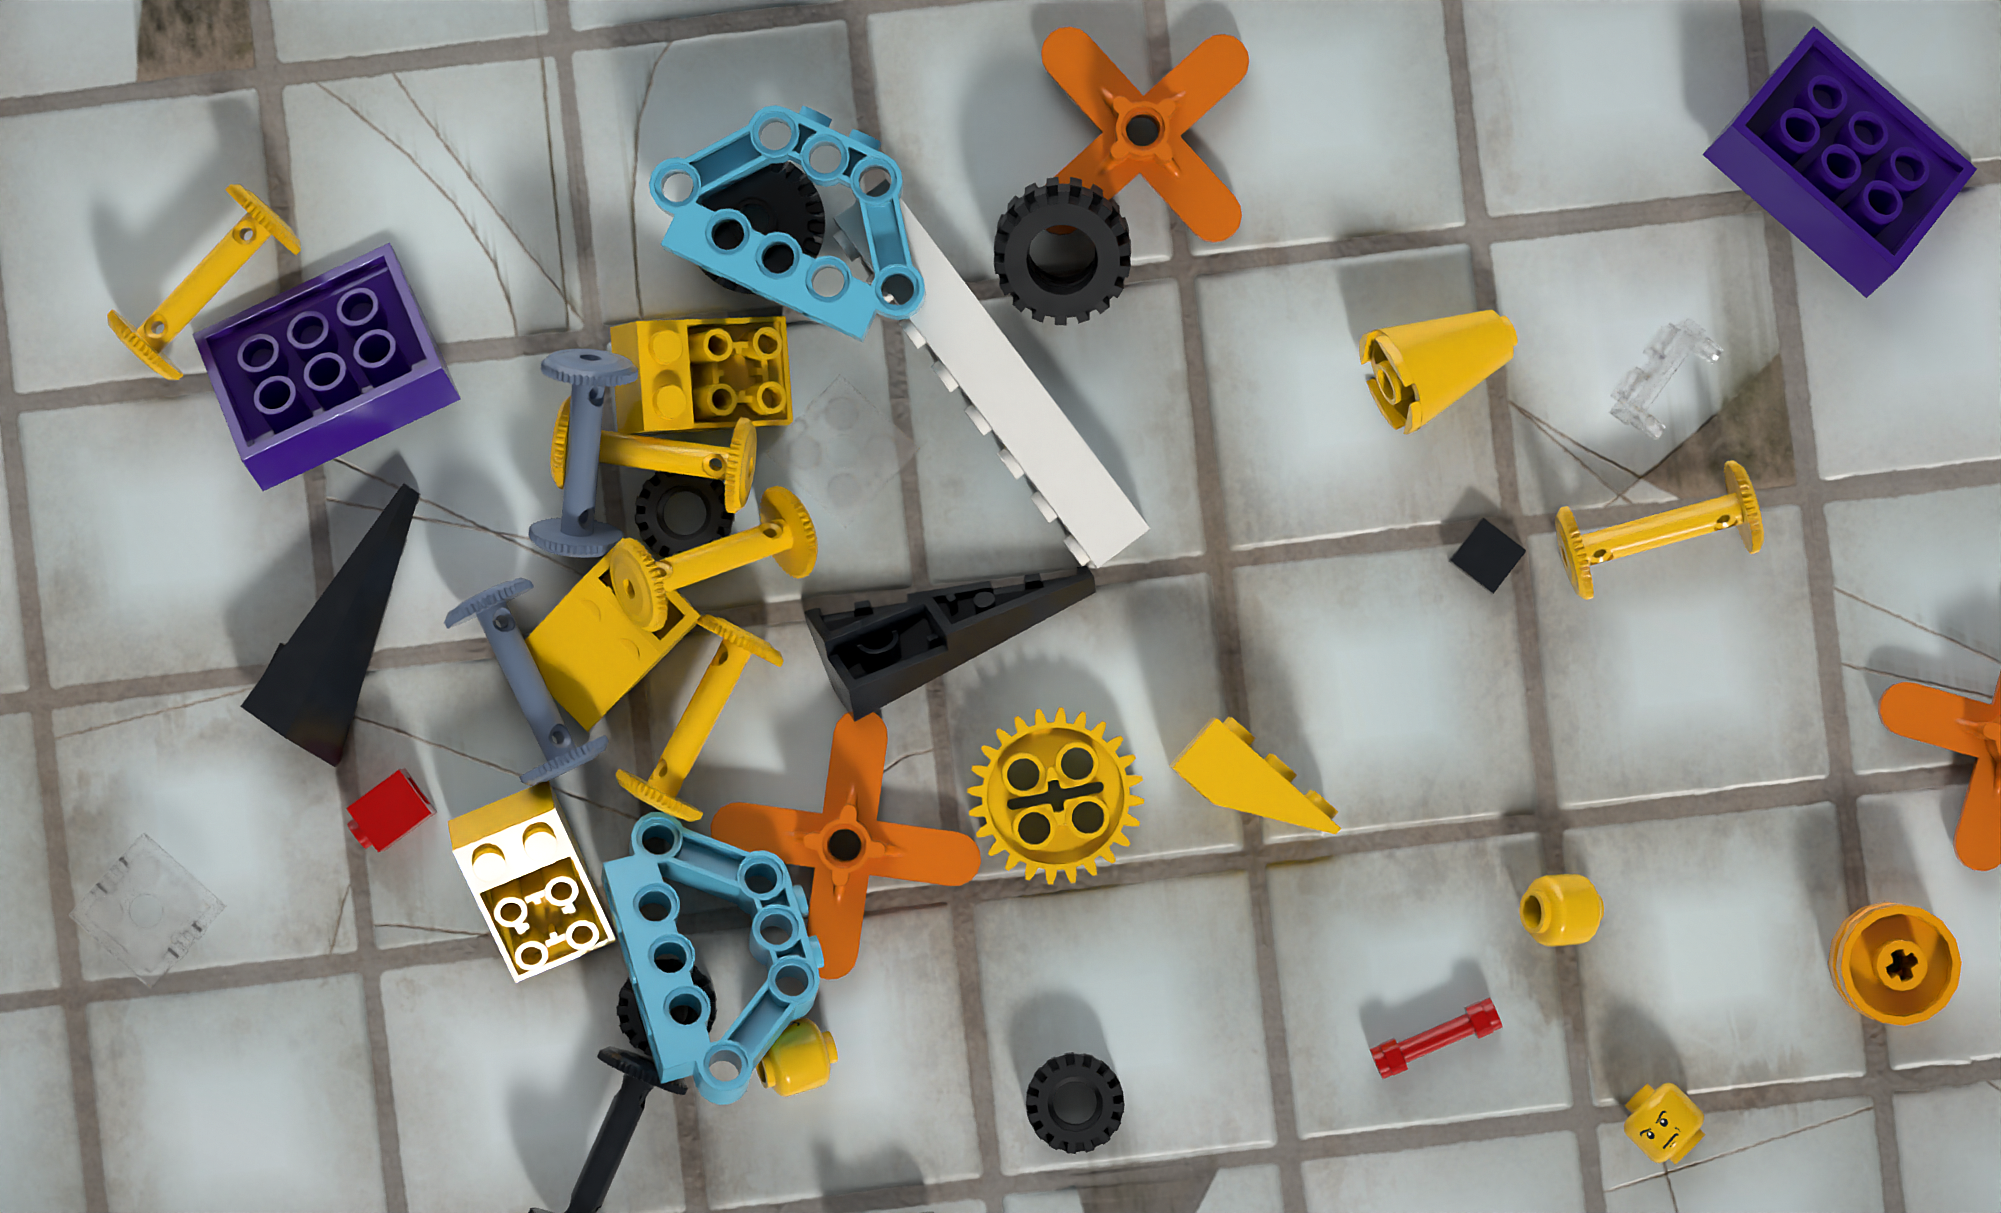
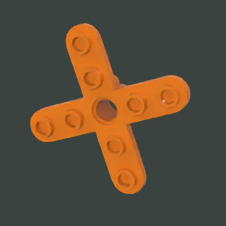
[1041,26,1249,243]
[1878,670,2001,871]
[710,712,981,980]

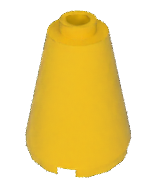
[1359,310,1518,435]

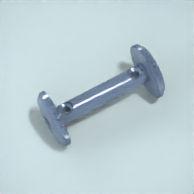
[528,349,638,558]
[444,578,609,786]

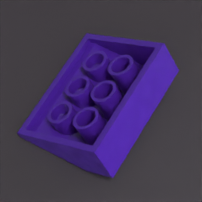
[1702,26,1977,298]
[192,243,461,491]

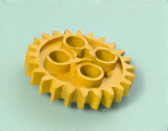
[967,707,1144,885]

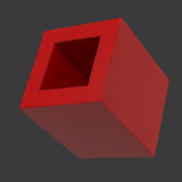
[346,768,437,853]

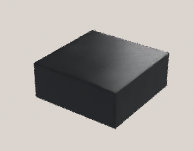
[1449,518,1526,594]

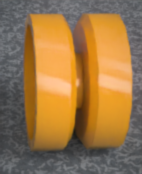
[1828,901,1962,1026]

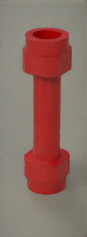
[1369,997,1503,1079]

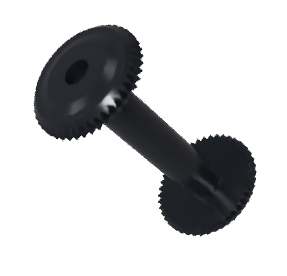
[528,1046,688,1213]

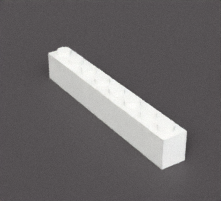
[833,179,1150,569]

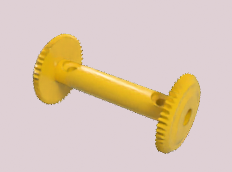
[107,184,301,380]
[550,396,757,514]
[1555,460,1764,600]
[610,486,818,632]
[615,614,784,822]

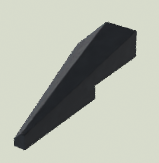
[240,483,421,767]
[804,566,1096,722]

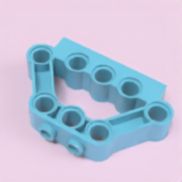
[649,105,926,343]
[601,812,824,1105]

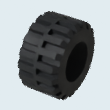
[993,177,1131,325]

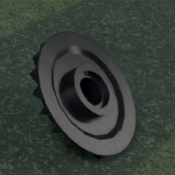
[691,161,826,295]

